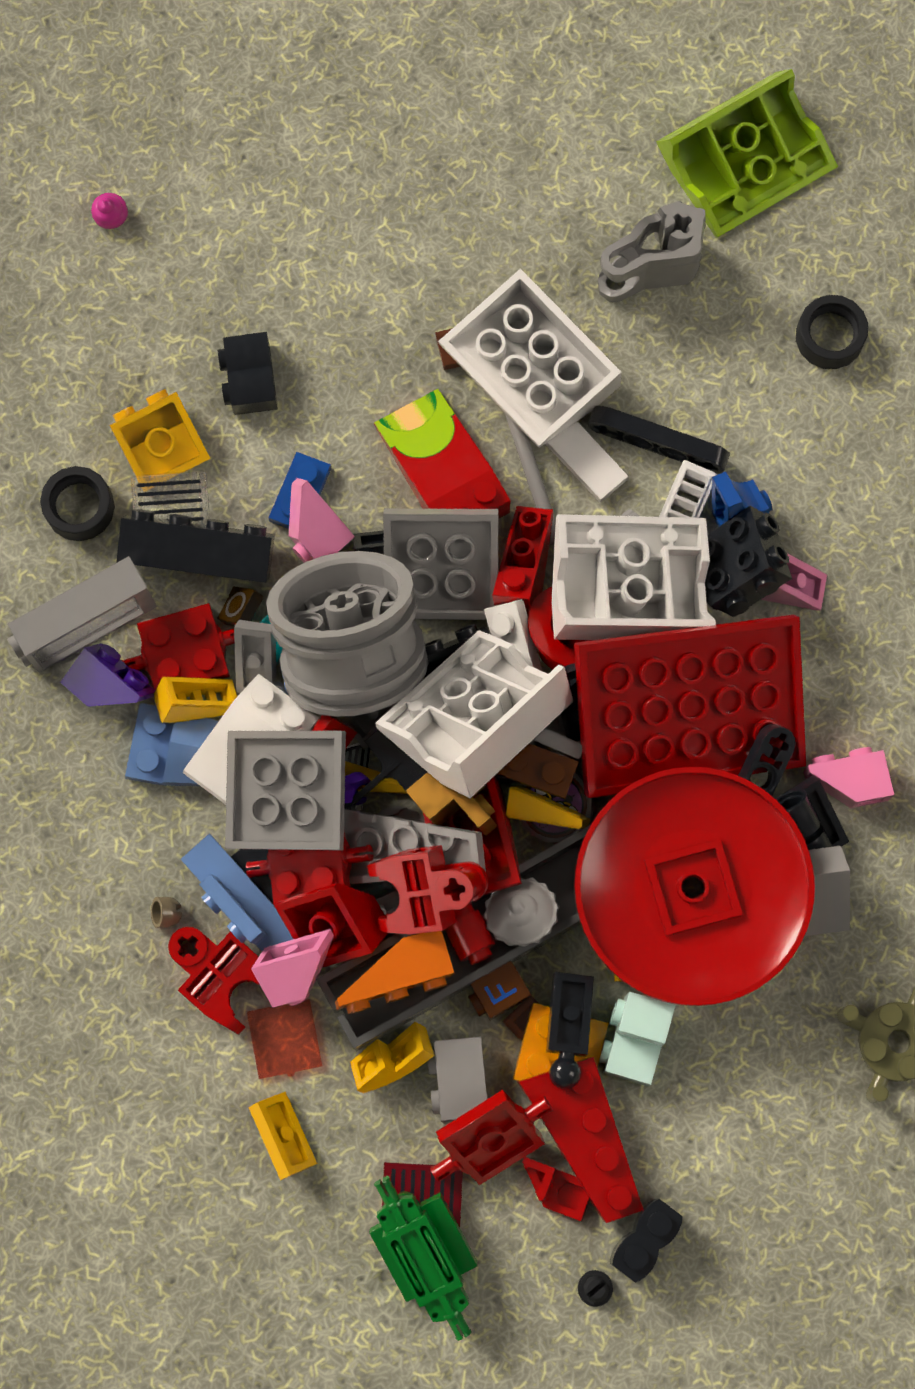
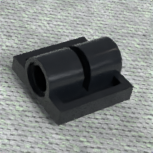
[776,775,849,850]

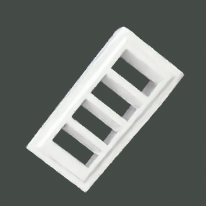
[659,460,717,518]

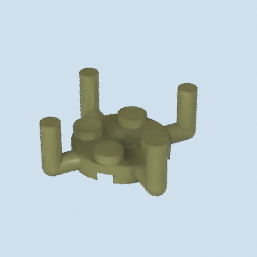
[837,987,915,1103]

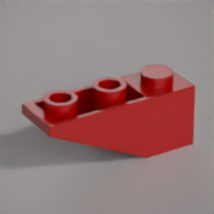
[492,506,554,616]

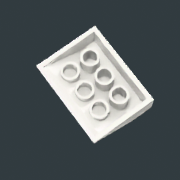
[438,268,622,448]

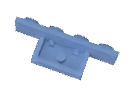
[181,833,293,951]

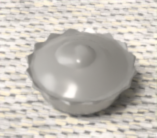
[483,877,560,947]

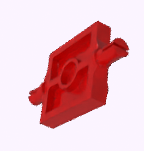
[122,603,235,690]
[246,830,374,905]
[430,1089,553,1186]

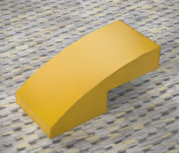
[350,1021,434,1093]

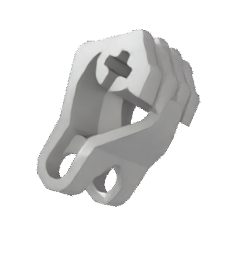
[598,201,706,302]

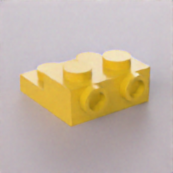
[109,389,211,492]

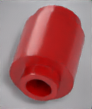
[445,903,496,965]

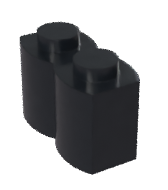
[217,332,278,415]
[610,1199,683,1283]

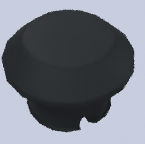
[578,1270,613,1307]

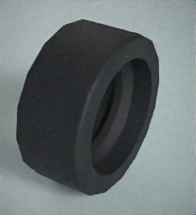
[796,295,868,369]
[40,466,115,541]

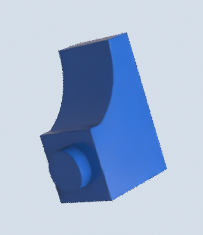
[712,471,772,527]

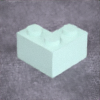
[599,991,676,1086]

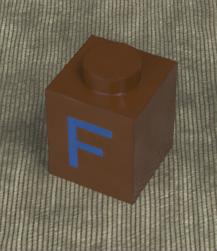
[468,961,531,1021]

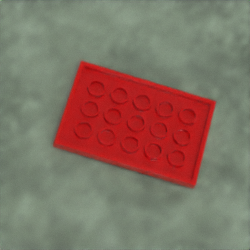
[574,614,806,798]

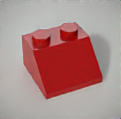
[274,883,388,968]

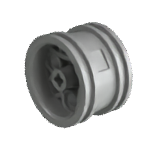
[266,551,428,717]

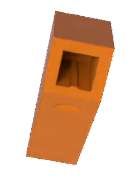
[335,931,454,1014]

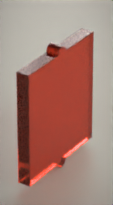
[247,999,323,1079]

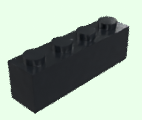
[116,509,275,583]

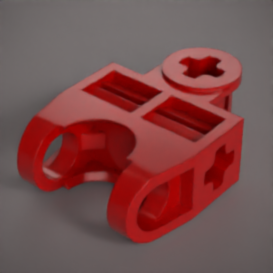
[367,845,488,935]
[168,927,260,1035]

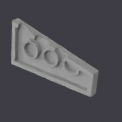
[344,809,486,884]

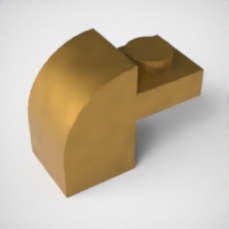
[406,772,497,836]

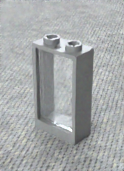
[7,556,157,673]

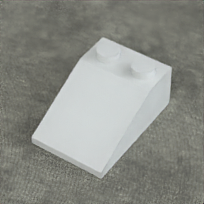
[183,674,319,805]

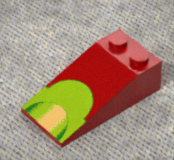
[374,389,511,519]

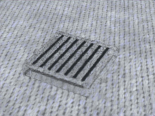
[131,472,210,525]

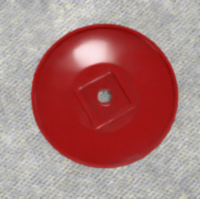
[575,767,815,1006]

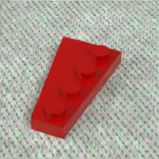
[517,1057,643,1223]

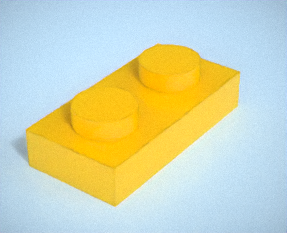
[248,1091,318,1181]

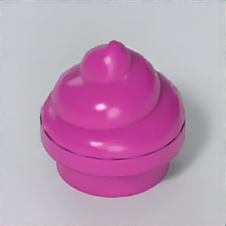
[91,192,128,229]

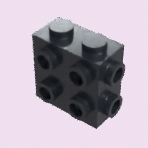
[705,506,792,617]

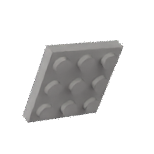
[383,508,498,620]
[225,731,346,850]

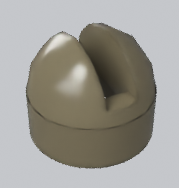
[151,897,182,928]

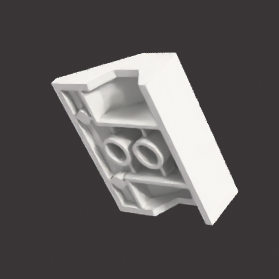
[552,514,716,640]
[375,630,573,798]

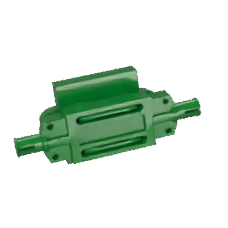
[369,1176,478,1341]

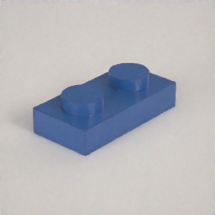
[268,452,332,529]

